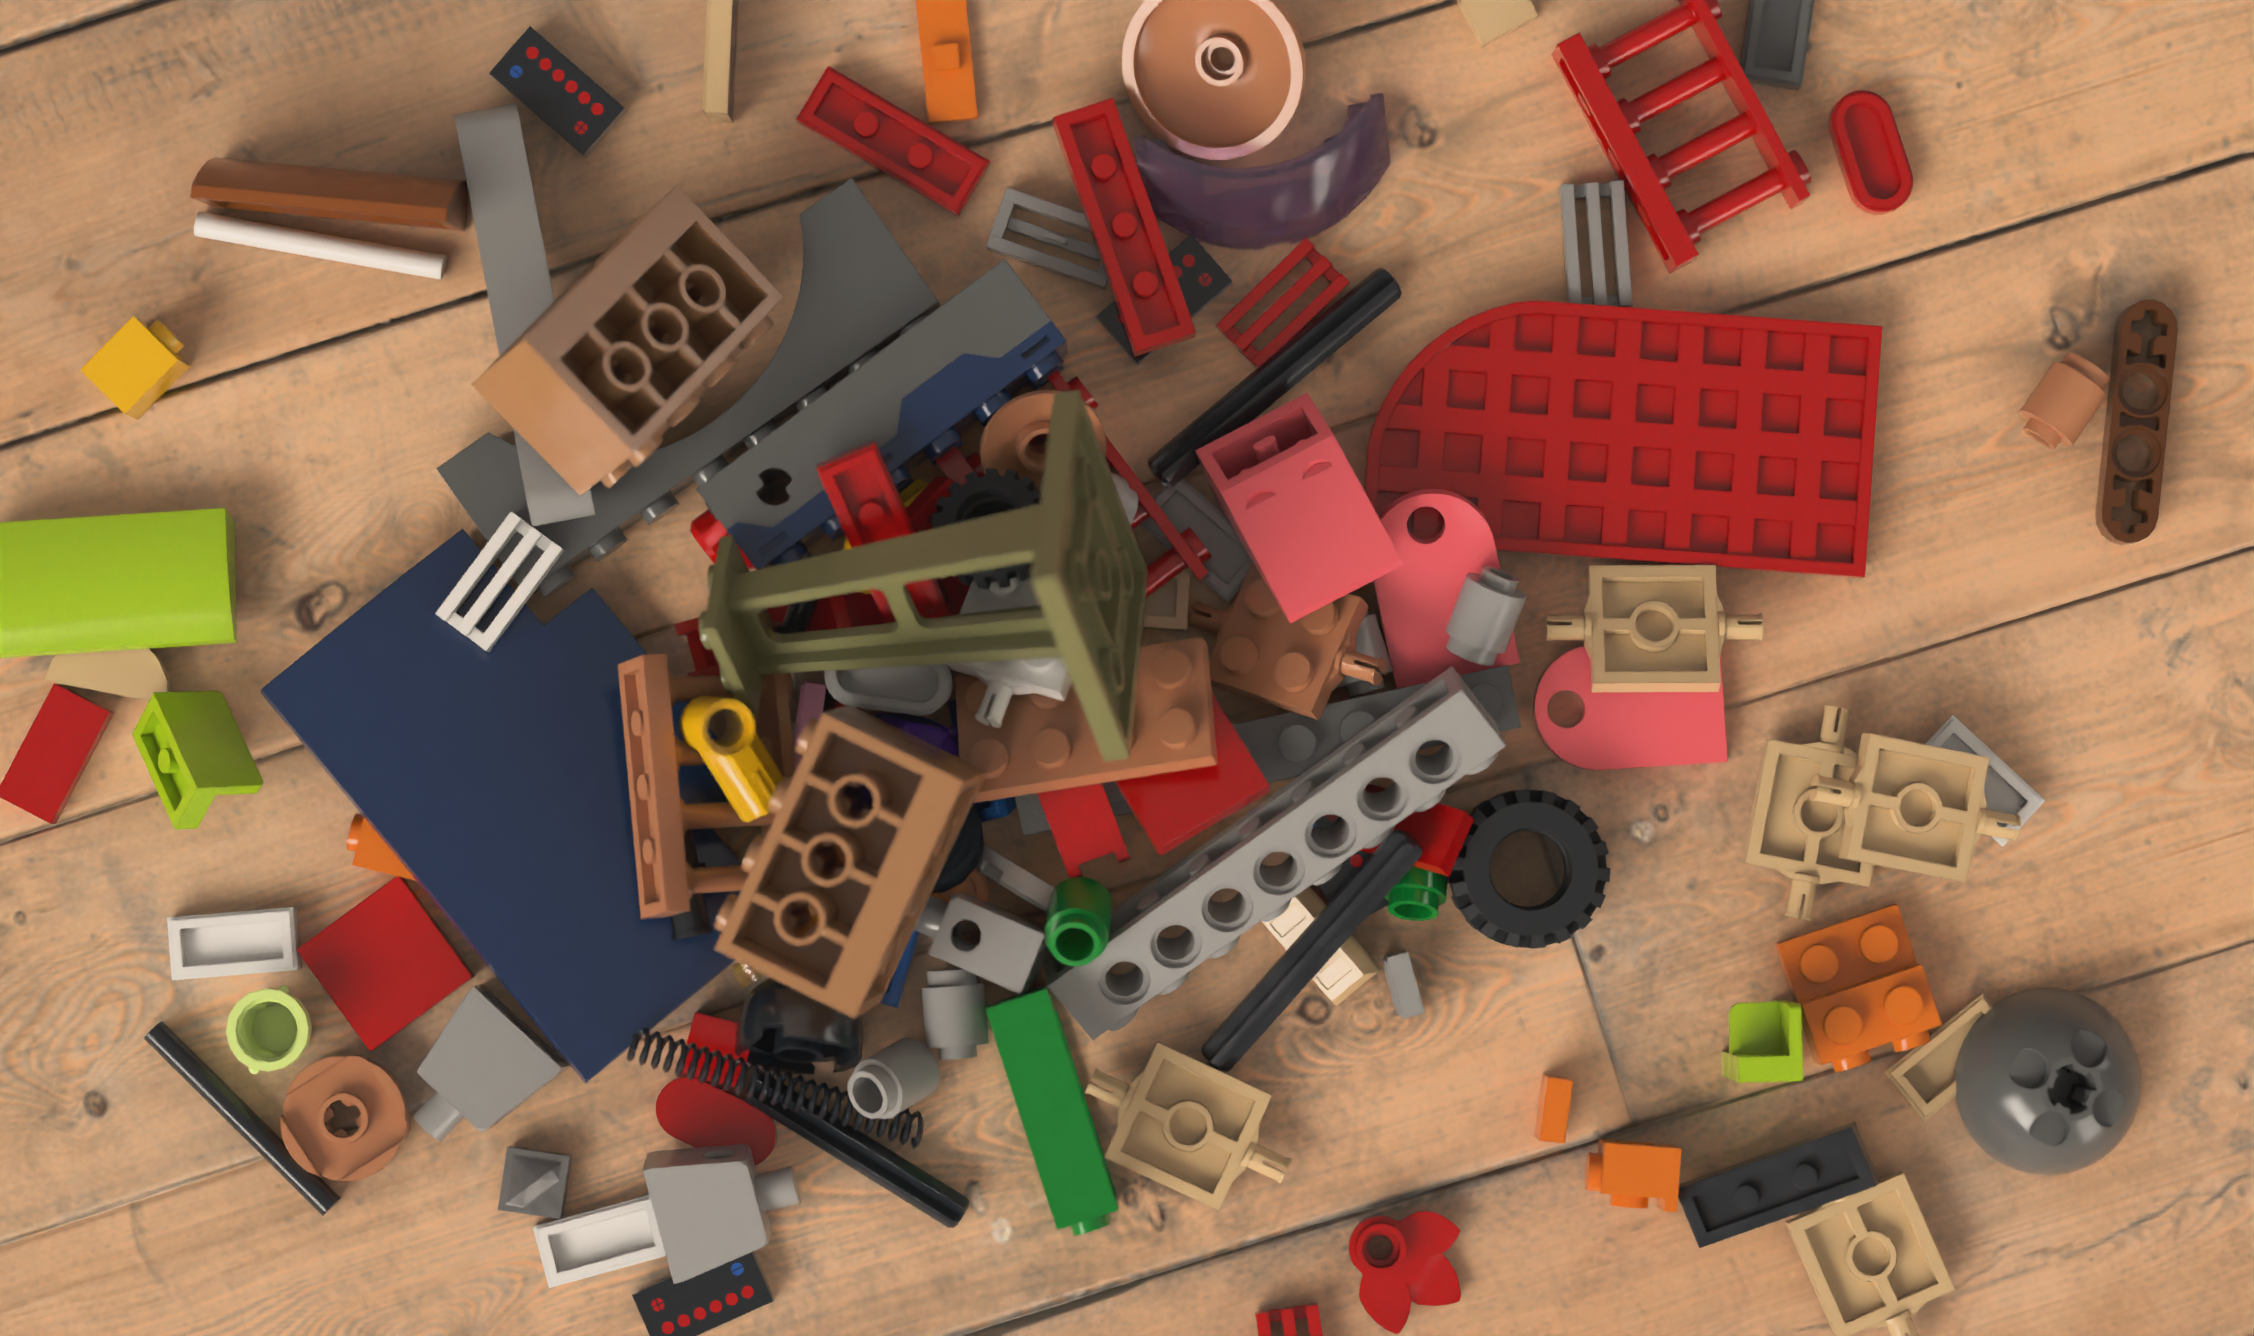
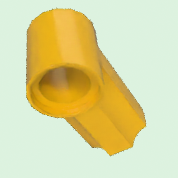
[679,696,784,822]

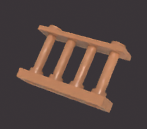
[618,654,795,919]

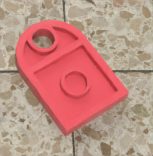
[1373,489,1520,689]
[1533,646,1728,770]

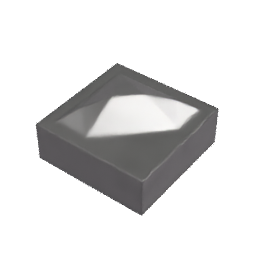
[498,1146,572,1219]

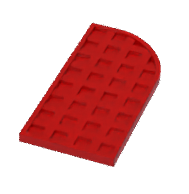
[1364,300,1882,578]

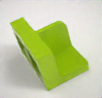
[132,691,263,830]
[1722,999,1804,1083]

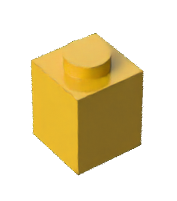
[80,316,191,420]

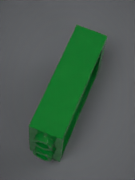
[985,985,1119,1236]

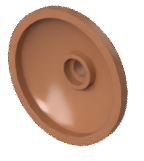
[1122,0,1306,160]

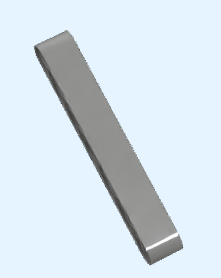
[454,103,596,527]

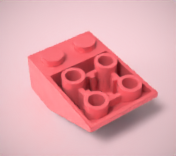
[1195,393,1403,624]

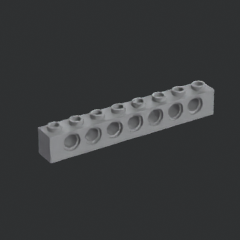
[1043,666,1506,1040]

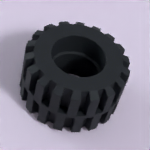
[1448,789,1610,949]

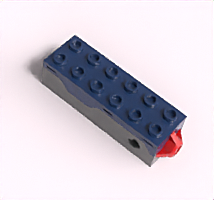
[690,259,1068,570]

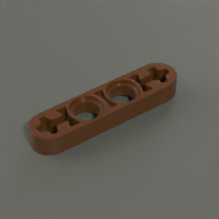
[2095,300,2178,545]

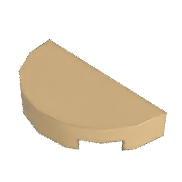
[44,649,171,701]

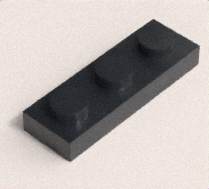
[1678,1121,1879,1248]

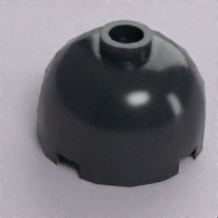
[735,978,863,1074]

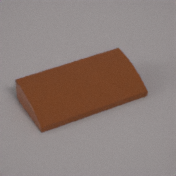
[191,157,468,231]

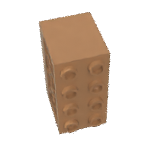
[471,185,784,496]
[715,705,987,1019]

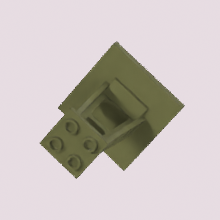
[699,390,1148,762]

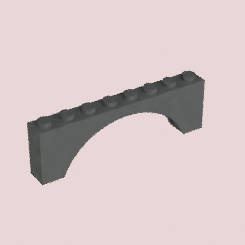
[436,178,941,597]

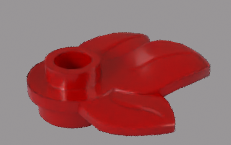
[1348,1211,1461,1334]

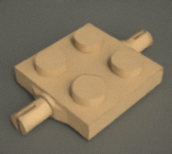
[1545,565,1763,692]
[1742,705,1874,921]
[1809,733,2021,882]
[1085,1041,1291,1211]
[1784,1171,1955,1336]

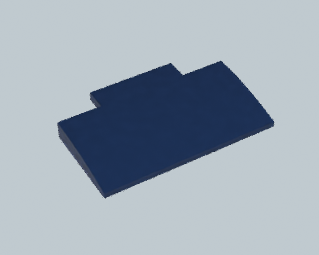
[261,529,742,1084]

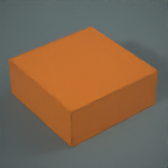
[1534,1074,1573,1144]

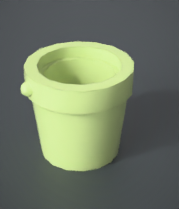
[226,985,312,1074]

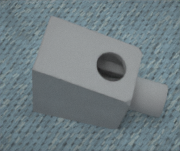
[915,892,1049,994]
[413,984,570,1142]
[643,1144,801,1284]

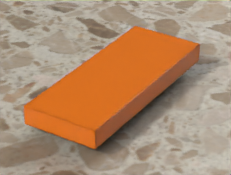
[916,0,978,124]

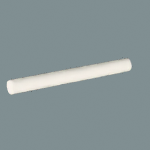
[194,212,446,280]

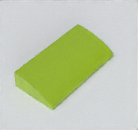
[0,508,237,658]

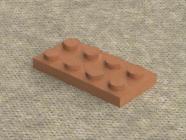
[954,637,1218,803]

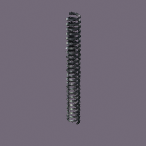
[627,1027,924,1149]

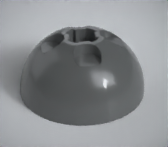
[1954,988,2142,1175]

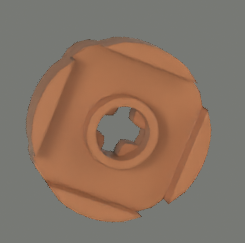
[280,1055,411,1181]

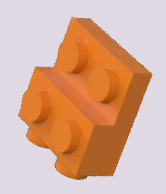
[1774,904,1942,1072]

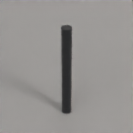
[144,1021,341,1216]

